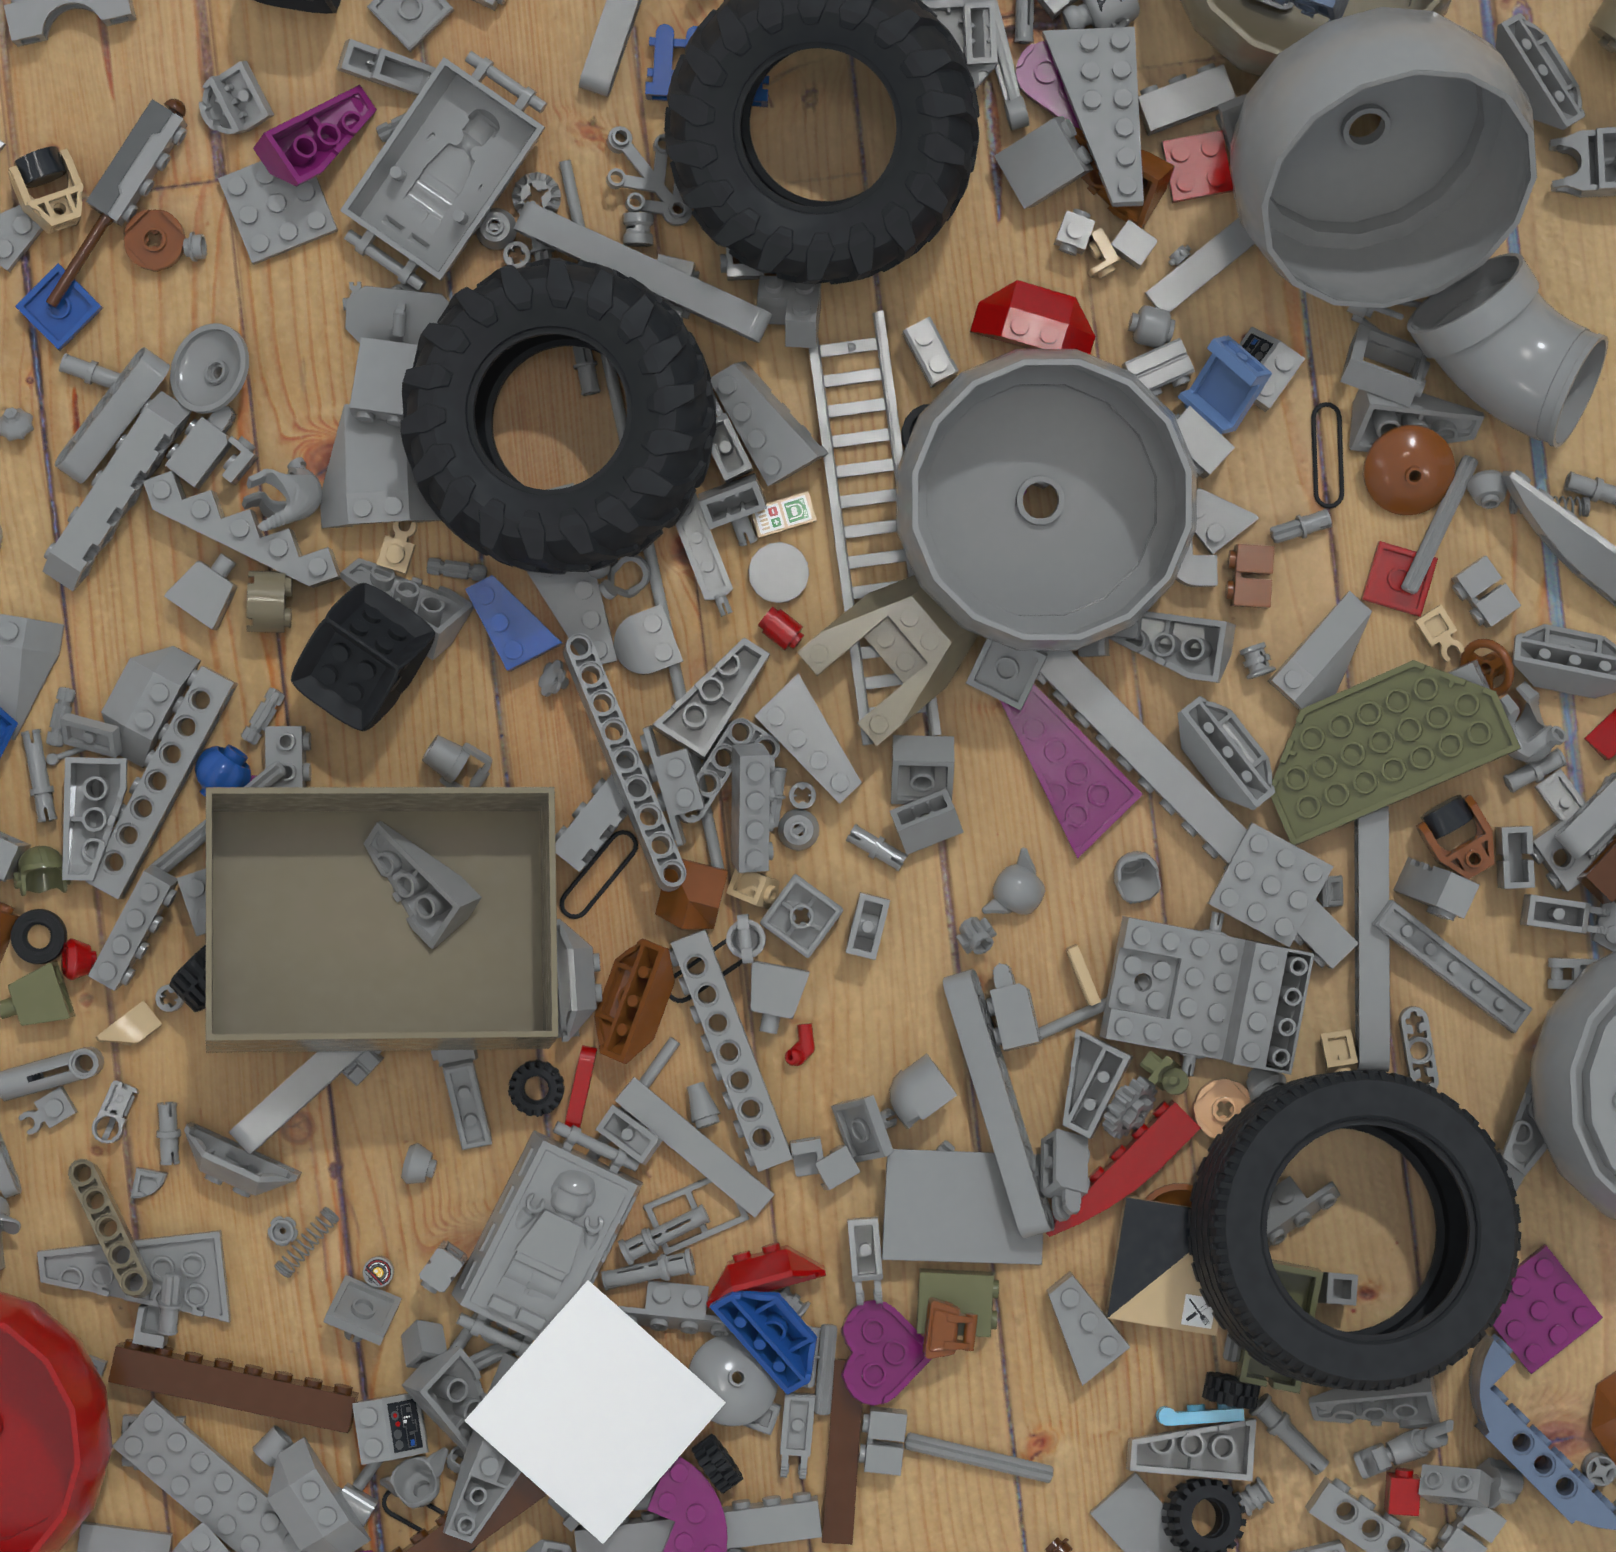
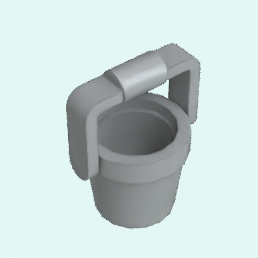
[422,735,492,787]
[726,914,766,964]

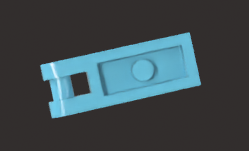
[1156,1403,1245,1426]

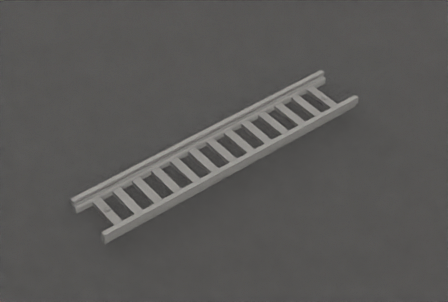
[809,310,942,745]

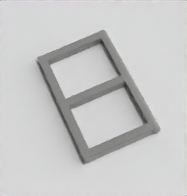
[643,1178,749,1255]

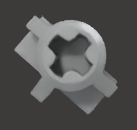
[1477,1457,1524,1509]

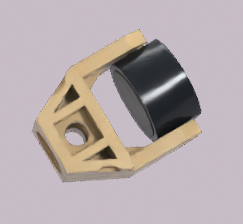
[8,146,84,234]

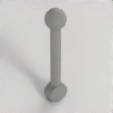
[46,748,86,765]

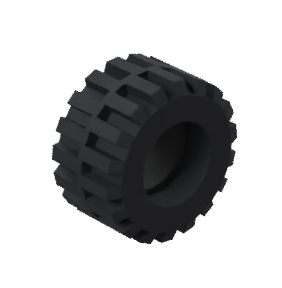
[169,944,206,1012]
[1162,1478,1246,1552]

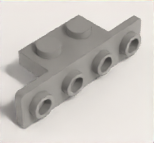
[640,725,705,847]
[1267,1176,1340,1246]
[618,1280,732,1336]

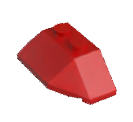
[970,280,1096,354]
[706,1242,826,1308]

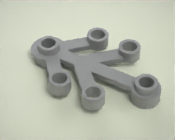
[606,126,692,226]

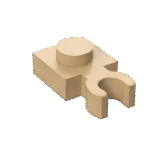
[376,522,417,574]
[1414,605,1464,662]

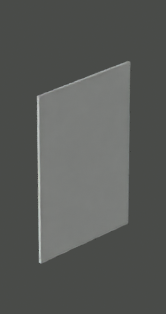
[882,1149,1043,1265]

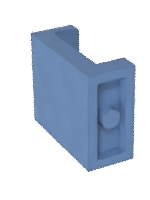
[1178,335,1272,434]

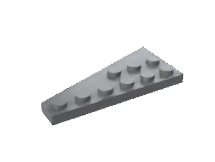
[1042,27,1144,207]
[527,483,618,665]
[37,1230,231,1323]

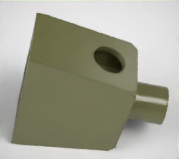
[0,961,76,1026]

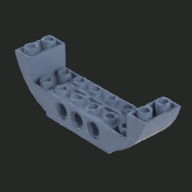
[1469,1333,1616,1530]

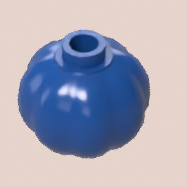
[195,744,251,797]

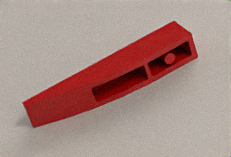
[1046,1100,1201,1237]

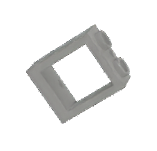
[1340,324,1430,407]

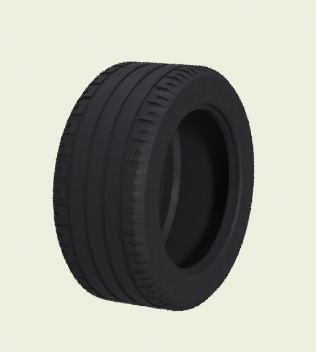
[1187,1070,1521,1391]

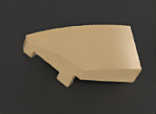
[96,1000,162,1046]

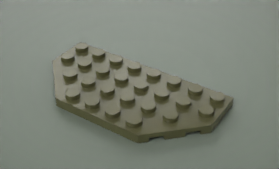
[1271,660,1521,846]

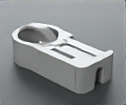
[92,1080,139,1144]

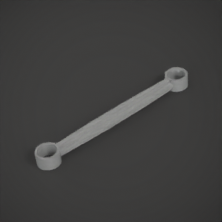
[994,0,1030,131]

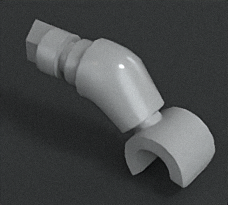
[1353,1419,1454,1479]

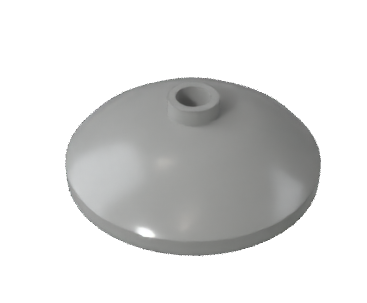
[170,323,249,414]
[688,1333,778,1426]

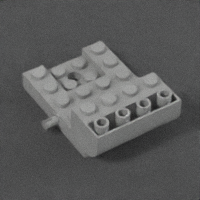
[1099,911,1314,1076]

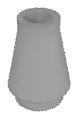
[687,1082,720,1129]

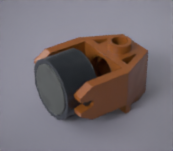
[1416,795,1495,880]

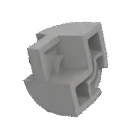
[889,1054,957,1129]

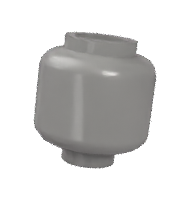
[1128,305,1175,348]

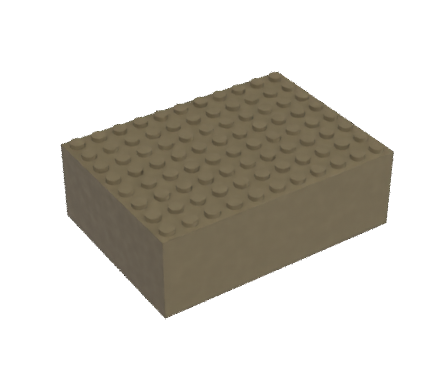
[206,787,558,1053]

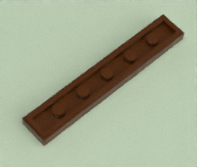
[822,1358,862,1545]

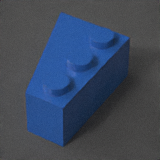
[465,575,564,672]

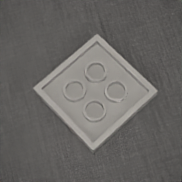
[218,161,338,265]
[1208,822,1334,948]

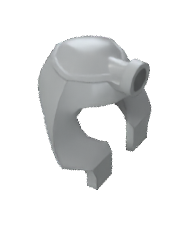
[242,457,322,531]
[1500,681,1567,763]

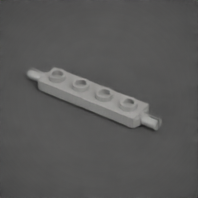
[675,493,733,617]

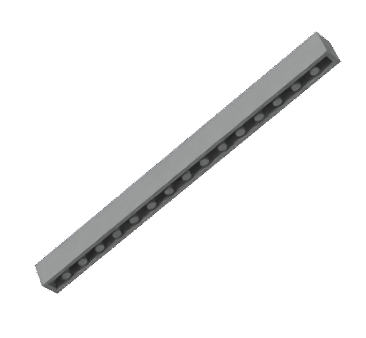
[1037,650,1359,969]

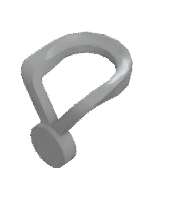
[599,555,651,600]

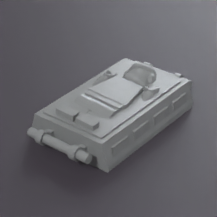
[340,51,547,291]
[451,1121,643,1357]

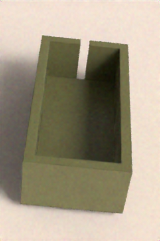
[1235,1259,1323,1394]

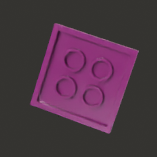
[1493,1244,1603,1374]

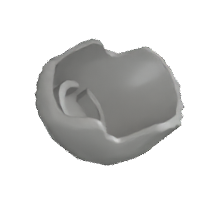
[1114,851,1161,904]

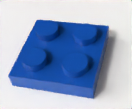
[15,263,103,351]

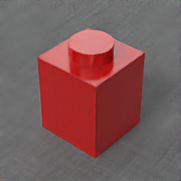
[1384,1468,1420,1516]

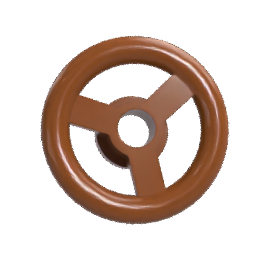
[1460,639,1514,696]

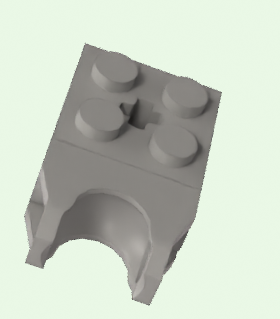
[1549,127,1616,198]

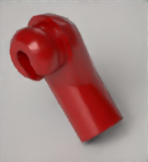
[785,1023,815,1066]

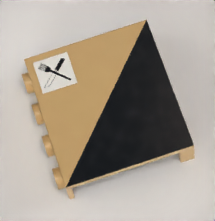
[1105,1194,1221,1336]

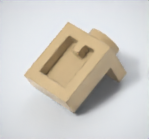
[1087,227,1120,279]
[726,868,779,909]
[1320,1029,1358,1073]

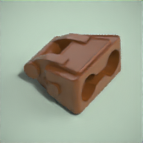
[922,1297,978,1359]

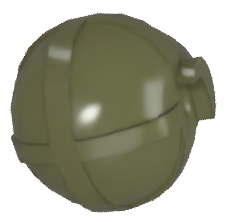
[13,846,71,896]

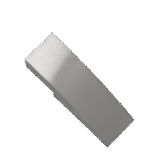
[336,39,436,95]

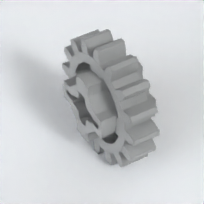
[1102,1076,1157,1139]

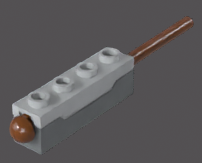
[46,99,187,308]

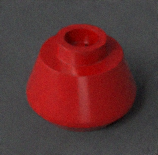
[61,938,97,980]

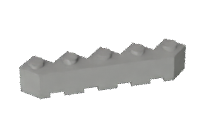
[42,391,192,591]
[143,471,341,588]

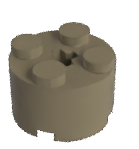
[247,571,293,633]

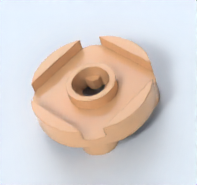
[1192,1078,1251,1138]

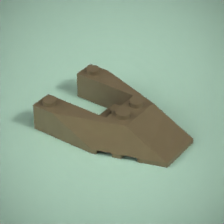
[797,575,978,746]

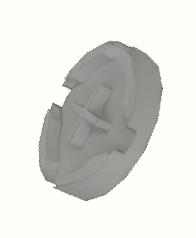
[748,542,809,603]

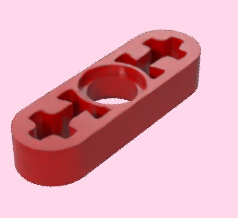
[565,1045,597,1128]

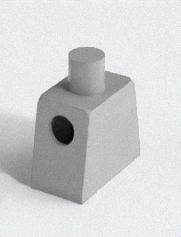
[164,553,237,631]
[751,960,809,1034]

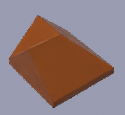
[655,859,729,929]

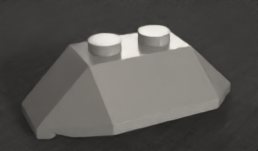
[1496,13,1585,130]
[1512,624,1616,699]
[101,646,201,768]
[1177,696,1275,810]
[557,919,603,1042]
[184,1122,302,1198]
[267,1437,371,1552]

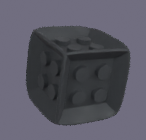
[291,583,435,731]

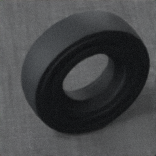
[11,909,67,964]

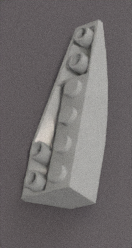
[1501,470,1616,607]
[443,1353,521,1543]

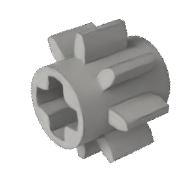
[956,917,997,954]

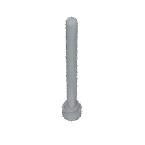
[1039,973,1149,1040]

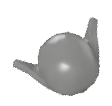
[982,847,1045,915]
[380,1447,449,1509]

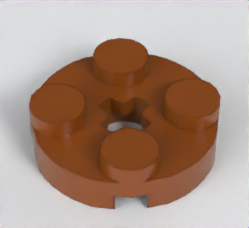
[124,209,186,272]

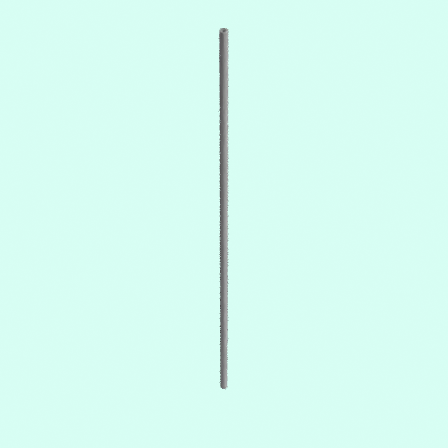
[559,160,725,869]

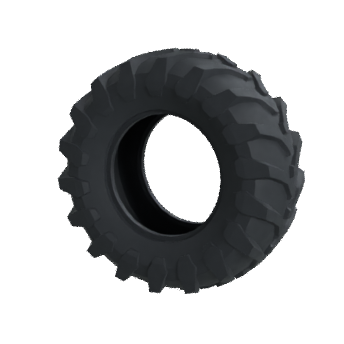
[664,0,980,285]
[400,258,717,574]

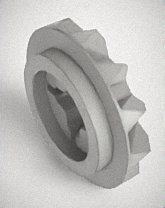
[512,172,561,214]

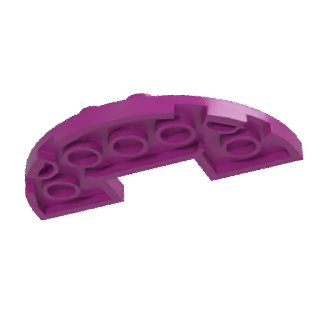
[647,1456,728,1552]

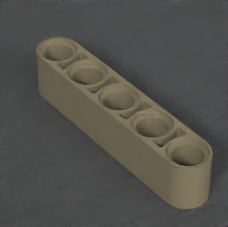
[68,1159,153,1298]

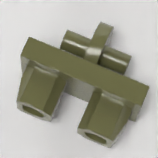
[1140,1051,1189,1095]

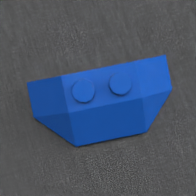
[710,1291,817,1395]

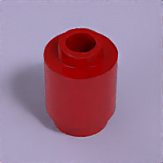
[758,607,804,651]

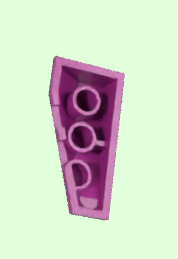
[253,85,377,187]

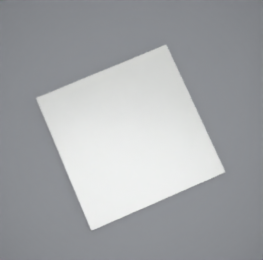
[464,1280,726,1544]

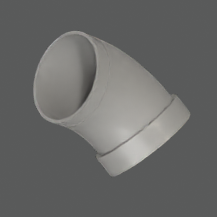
[1407,253,1608,448]

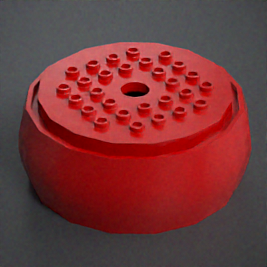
[0,1291,113,1552]

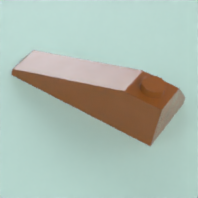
[1075,127,1175,228]

